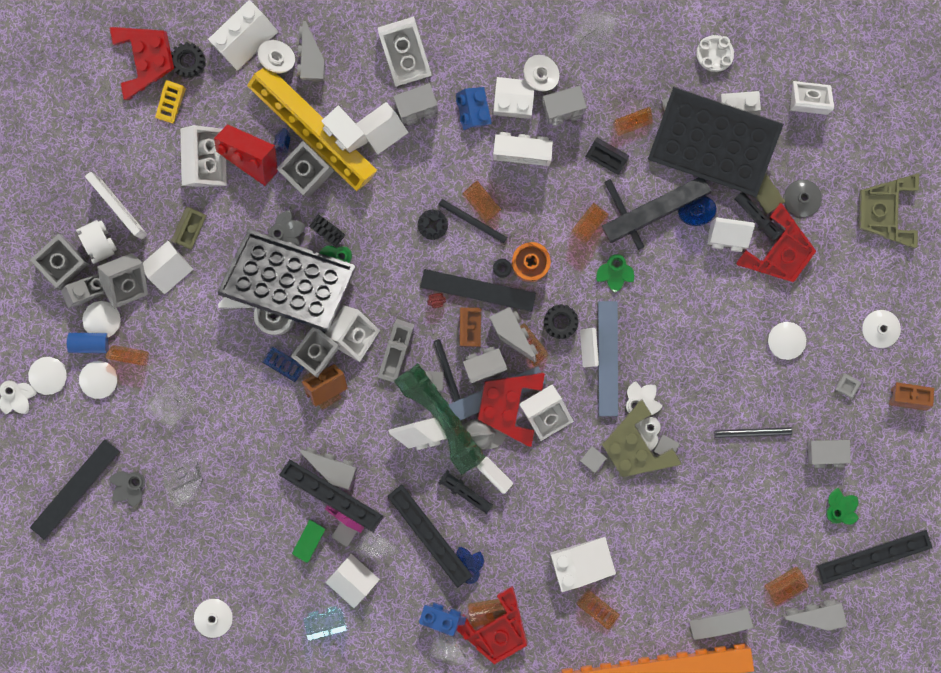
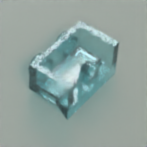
[303,606,348,641]

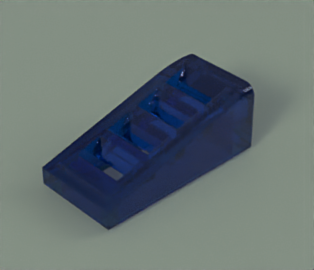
[273,128,291,153]
[262,346,304,383]

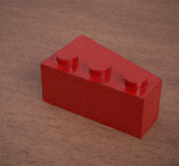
[214,124,278,186]

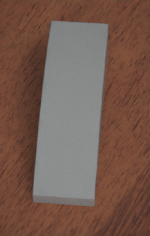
[378,319,415,383]
[689,607,753,640]

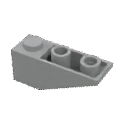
[297,21,326,82]
[61,274,105,309]
[489,307,538,363]
[300,447,357,490]
[782,599,847,631]

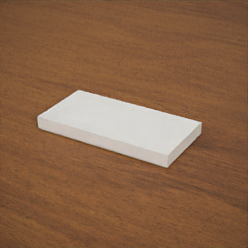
[85,172,147,239]

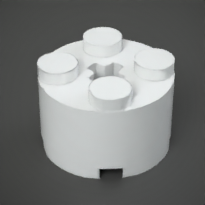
[76,220,117,264]
[254,308,294,336]

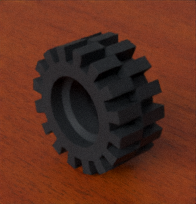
[171,42,206,79]
[309,214,345,247]
[544,304,579,339]

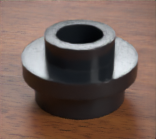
[493,259,512,278]

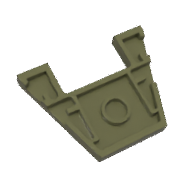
[859,173,919,248]
[602,399,682,477]

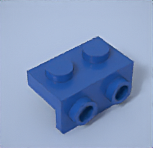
[456,87,492,130]
[419,602,467,636]

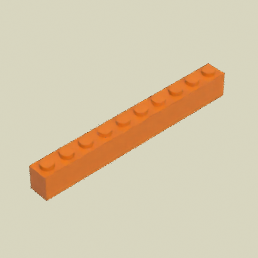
[561,643,754,673]

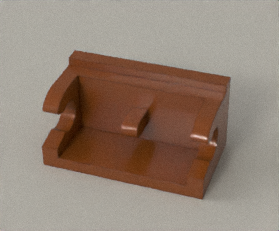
[460,307,481,347]
[302,364,348,407]
[889,382,934,411]

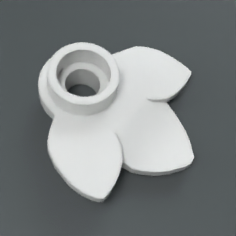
[0,381,37,414]
[626,381,662,415]
[635,417,661,451]

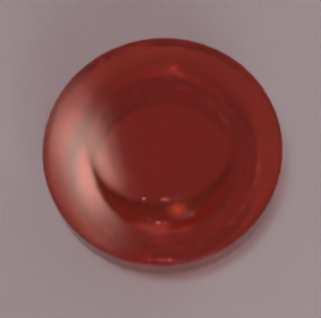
[427,293,446,308]

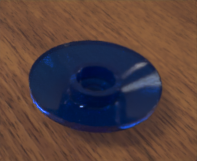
[678,196,717,226]

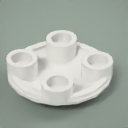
[697,35,734,72]
[82,301,121,337]
[768,322,806,360]
[28,357,67,395]
[79,361,117,399]

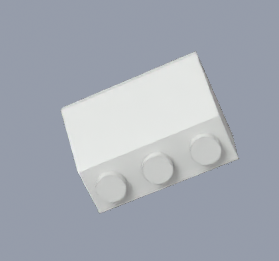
[208,0,278,71]
[180,125,227,187]
[493,132,553,166]

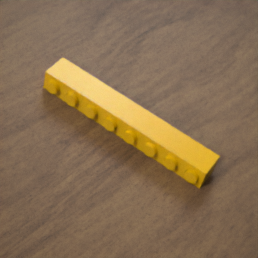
[247,67,378,191]

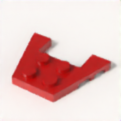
[110,27,174,100]
[735,203,816,282]
[477,372,545,447]
[456,586,528,665]

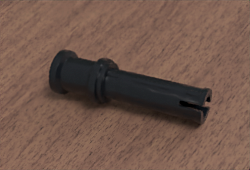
[734,192,784,243]
[438,470,493,514]

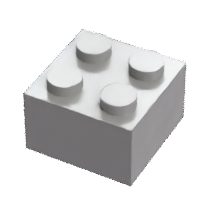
[393,83,438,126]
[541,86,587,126]
[277,141,335,198]
[30,234,90,290]

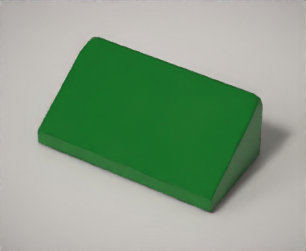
[292,519,327,563]

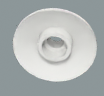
[258,40,295,73]
[524,55,559,92]
[862,310,901,348]
[194,599,233,638]

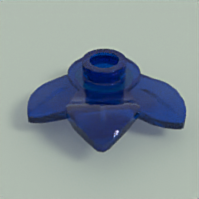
[456,547,484,584]

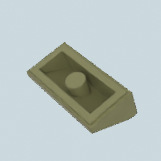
[756,173,785,214]
[171,206,207,250]

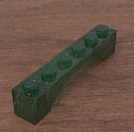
[394,363,485,475]

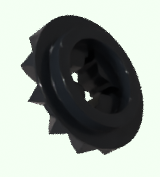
[417,209,448,240]

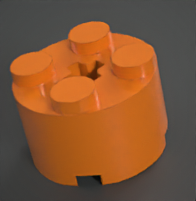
[512,242,551,282]

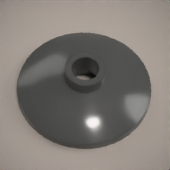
[784,179,822,217]

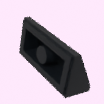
[585,137,629,175]

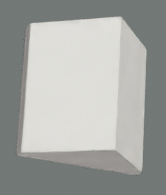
[790,81,834,115]
[356,102,408,155]
[143,241,193,294]
[325,554,380,608]

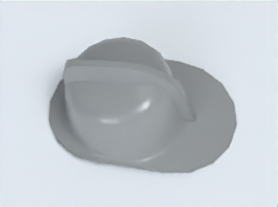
[460,419,506,450]

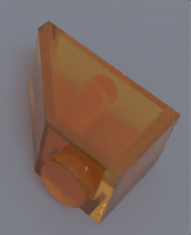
[570,203,608,244]

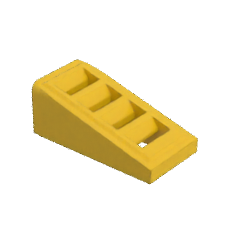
[155,80,186,124]

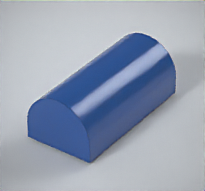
[67,333,109,353]

